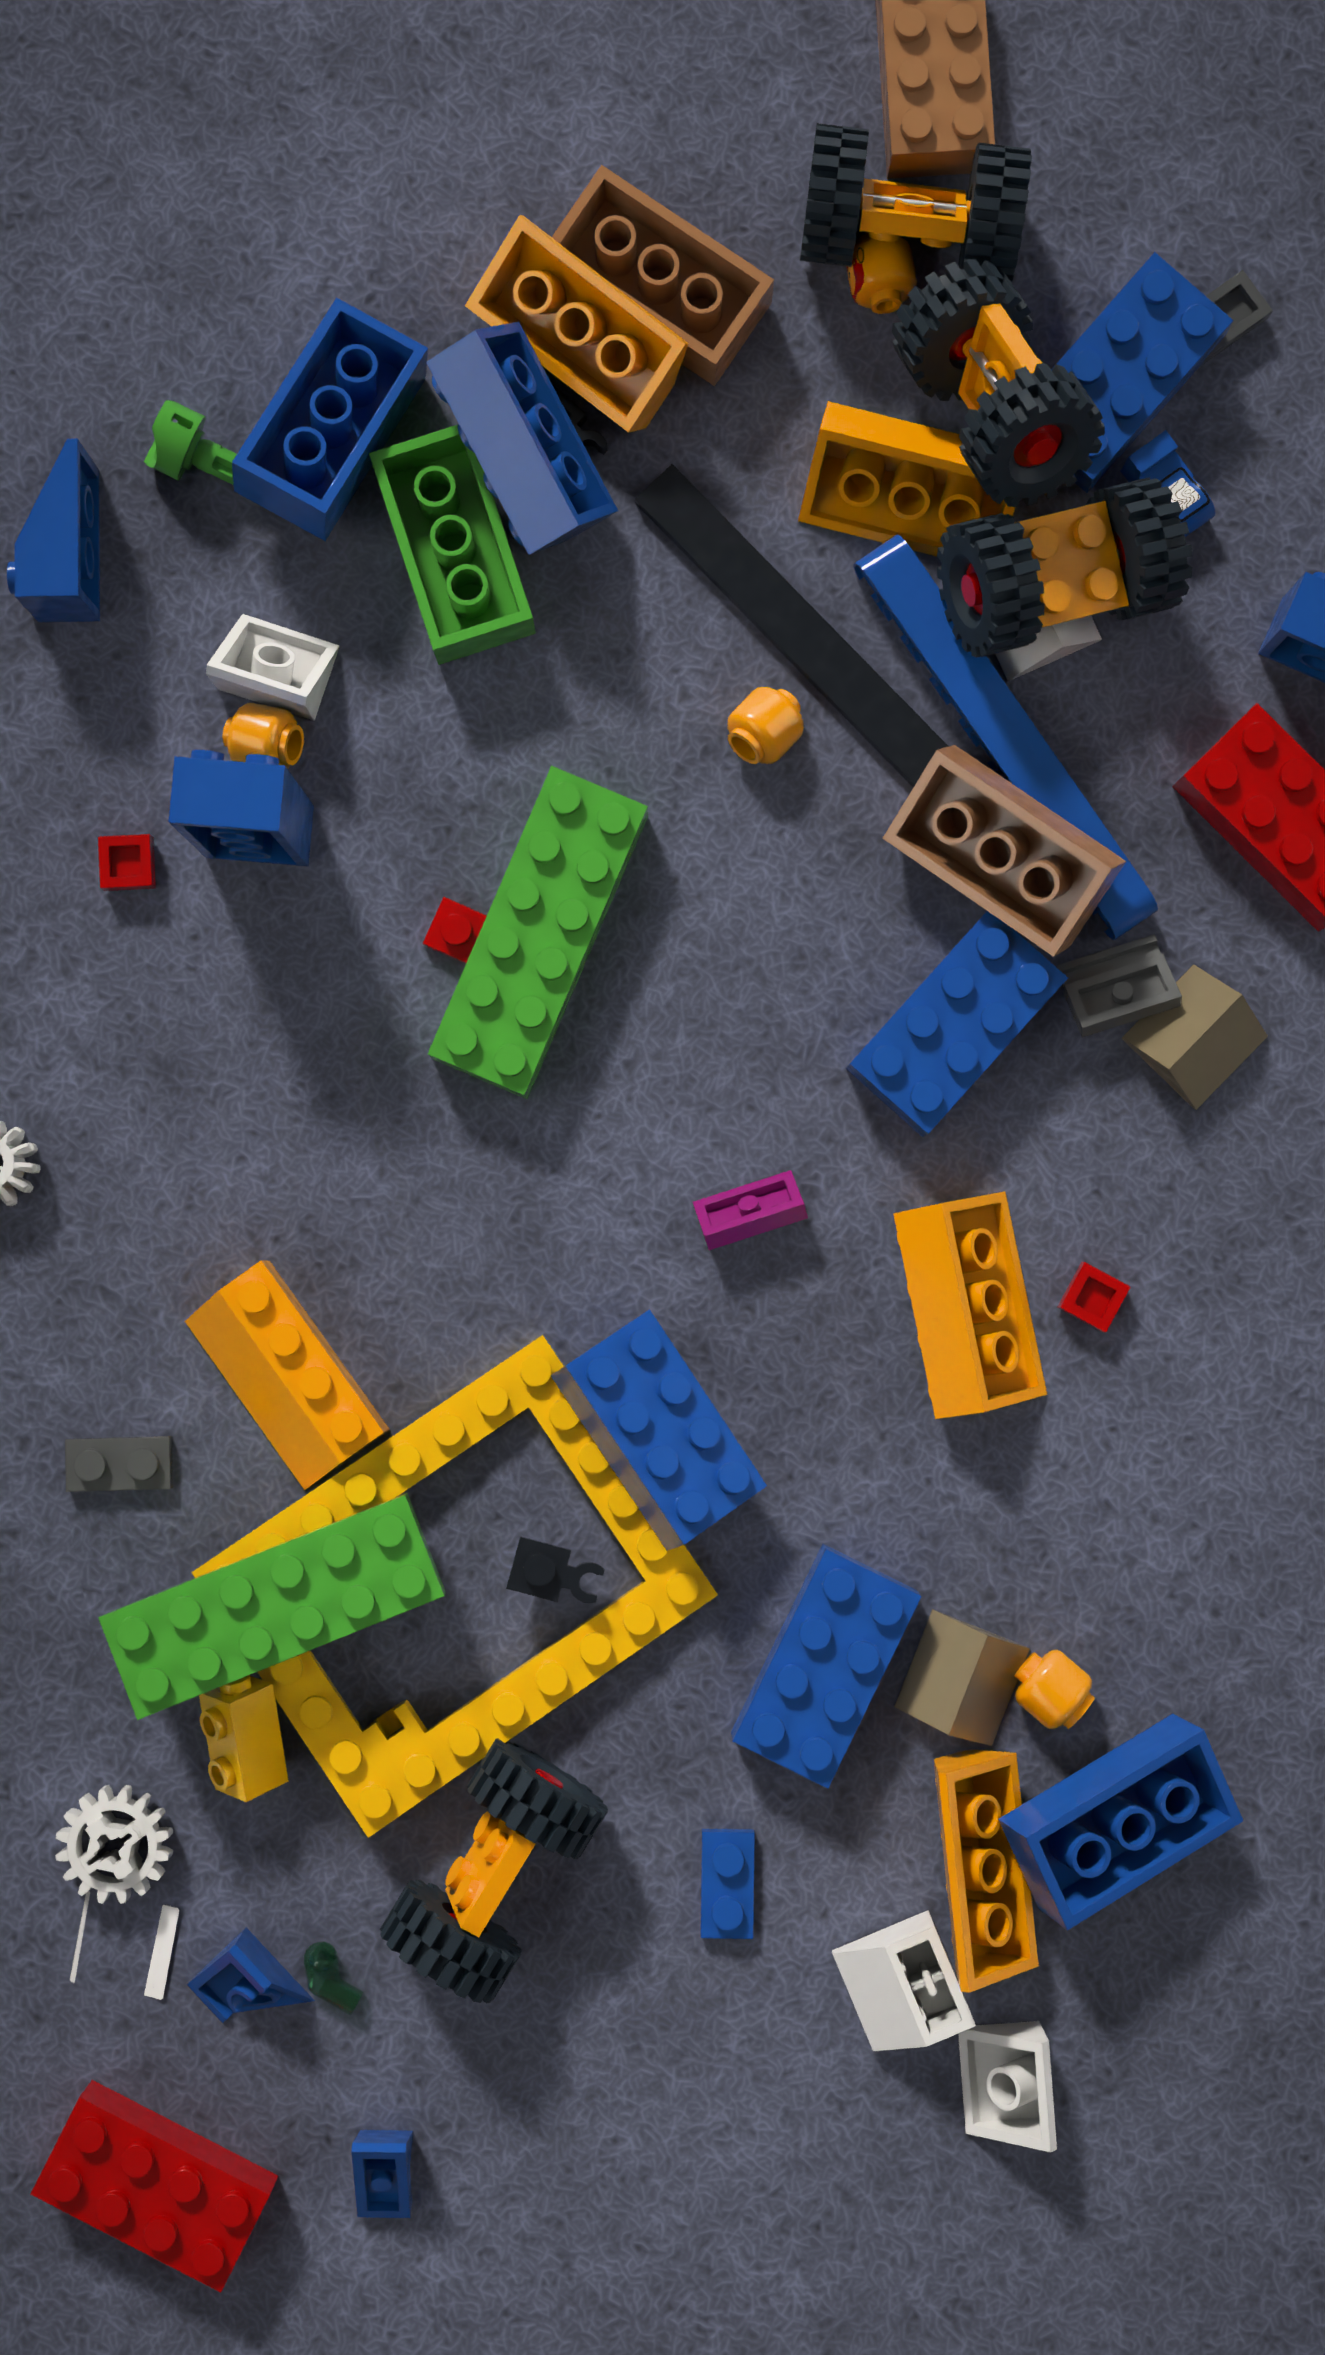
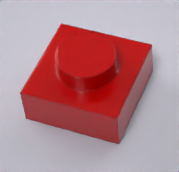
[98,834,156,891]
[422,897,487,964]
[1057,1262,1130,1333]

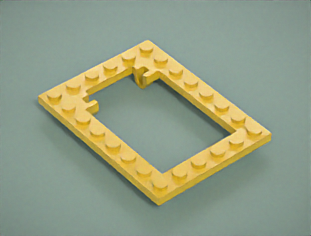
[191,1335,718,1838]

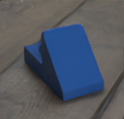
[351,2130,413,2218]

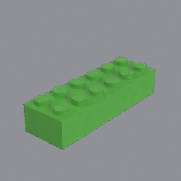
[428,766,648,1099]
[98,1493,446,1720]

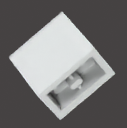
[832,1910,976,2051]

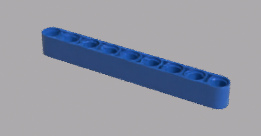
[853,534,1158,940]

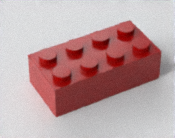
[1172,703,1325,932]
[30,2080,278,2293]

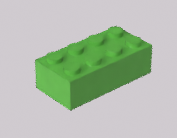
[369,425,536,665]

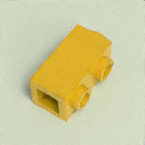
[199,1675,289,1802]

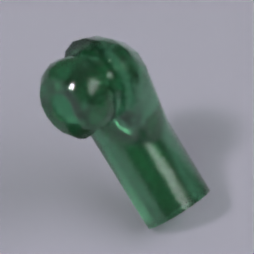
[303,1941,363,2015]

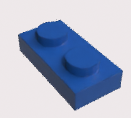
[700,1829,755,1939]

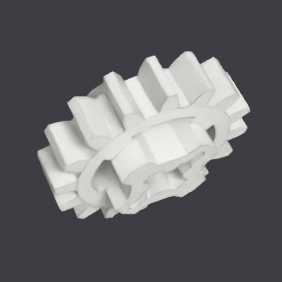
[55,1785,173,1904]

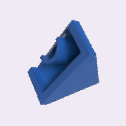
[187,1927,315,2023]

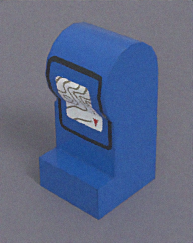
[1120,430,1216,537]

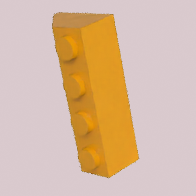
[465,215,689,433]
[798,401,1015,556]
[893,1191,1047,1419]
[185,1260,390,1490]
[934,1750,1039,1993]

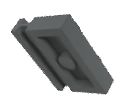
[1056,934,1182,1038]

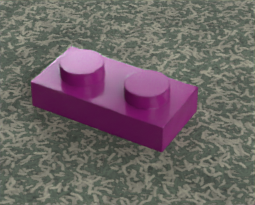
[693,1170,808,1250]

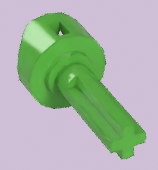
[144,400,237,485]

